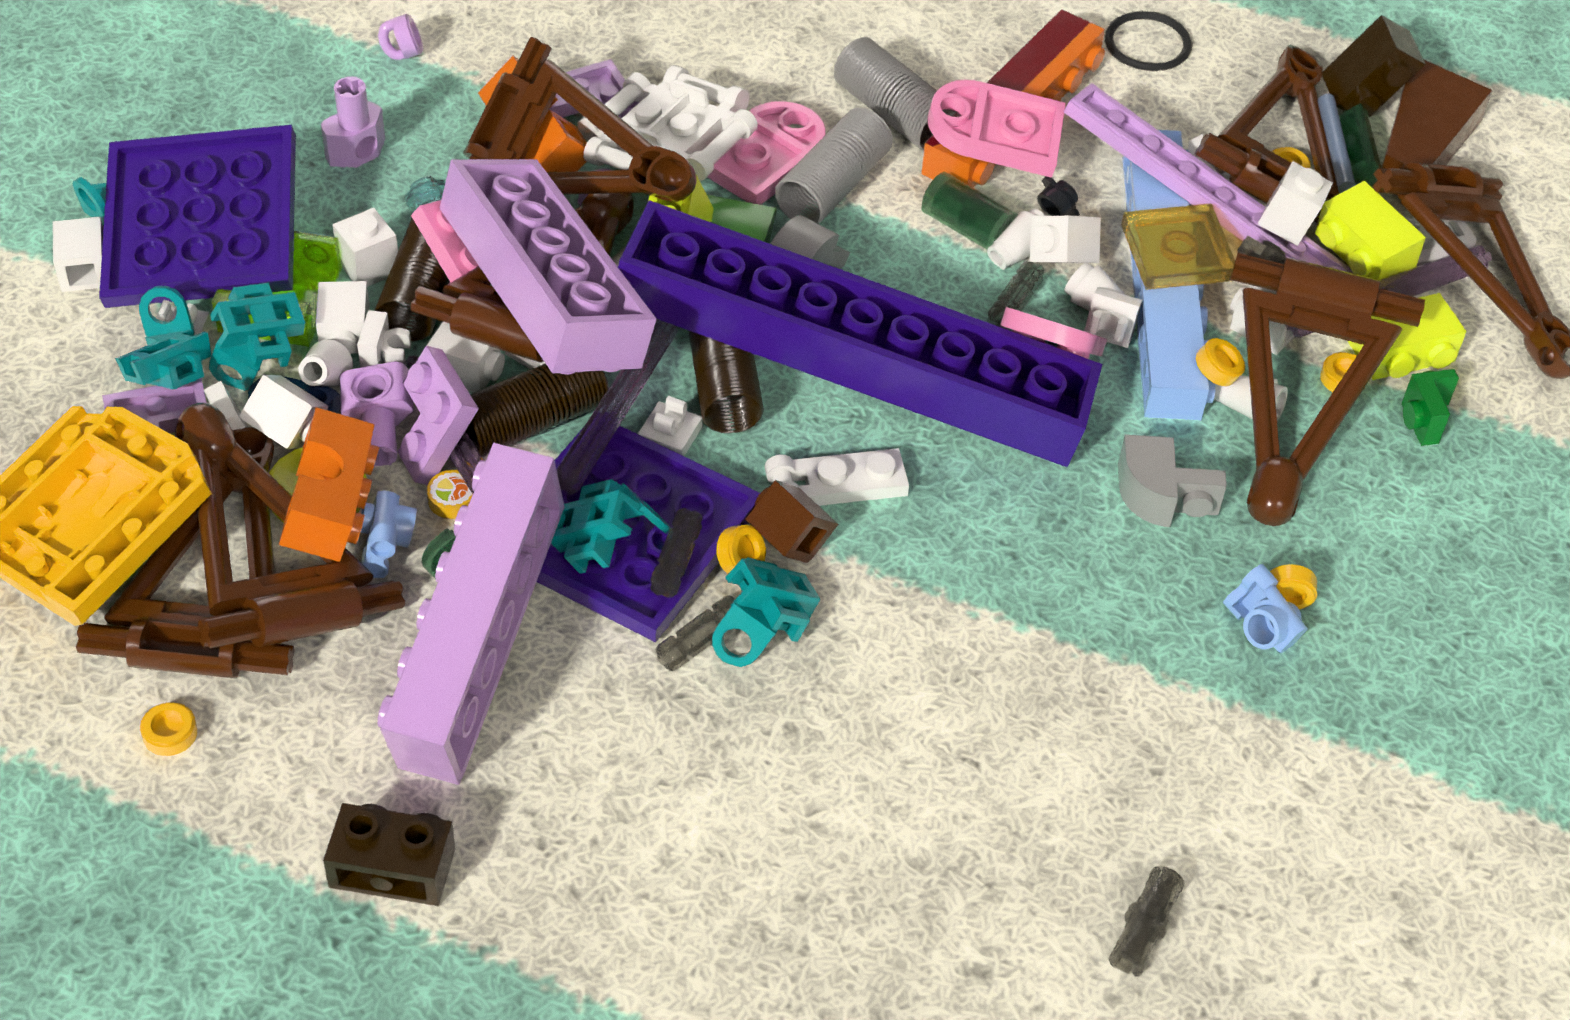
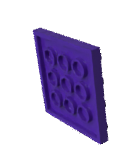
[99,124,296,308]
[536,414,760,643]

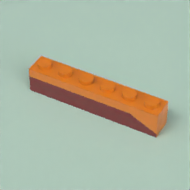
[921,9,1105,196]

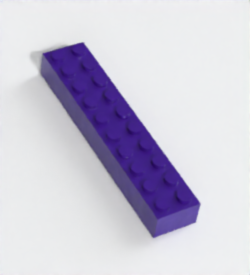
[618,200,1103,467]

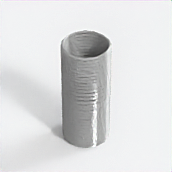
[834,37,956,151]
[775,107,893,224]

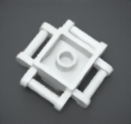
[578,65,758,181]

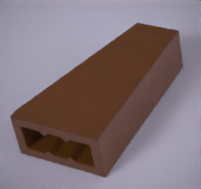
[1381,59,1492,195]

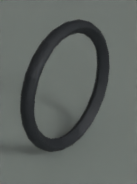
[1105,11,1192,71]

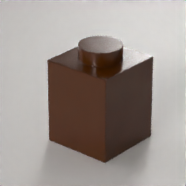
[745,480,839,563]

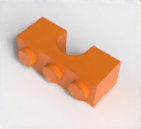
[478,56,587,172]
[279,407,379,562]

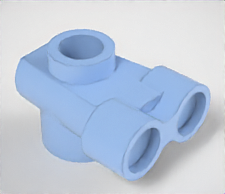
[360,490,417,578]
[1223,564,1308,654]

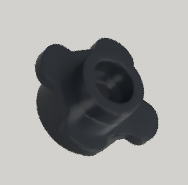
[1037,176,1080,216]

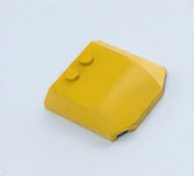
[0,406,212,626]

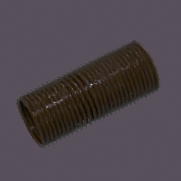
[375,211,451,342]
[688,330,764,434]
[461,363,610,458]

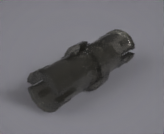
[1108,866,1185,977]

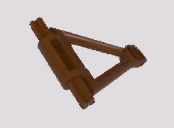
[463,37,697,202]
[1195,45,1340,223]
[1373,162,1570,379]
[411,193,634,363]
[1230,253,1425,526]
[175,403,405,648]
[76,427,295,679]

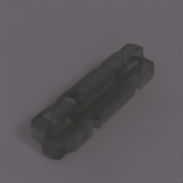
[986,260,1045,330]
[650,508,702,598]
[655,595,735,671]

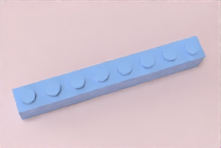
[1122,130,1216,420]

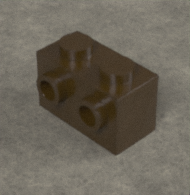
[1322,15,1426,121]
[323,803,455,906]

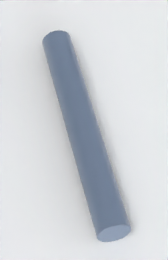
[1317,94,1356,193]

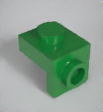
[1401,369,1459,446]

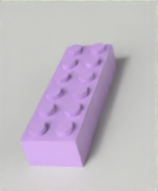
[439,159,657,374]
[378,443,564,785]

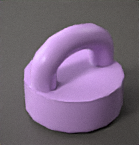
[378,13,423,60]

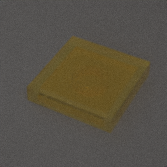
[1121,204,1235,290]

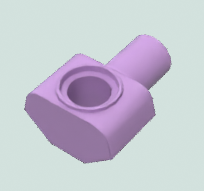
[321,77,385,167]
[339,361,414,466]

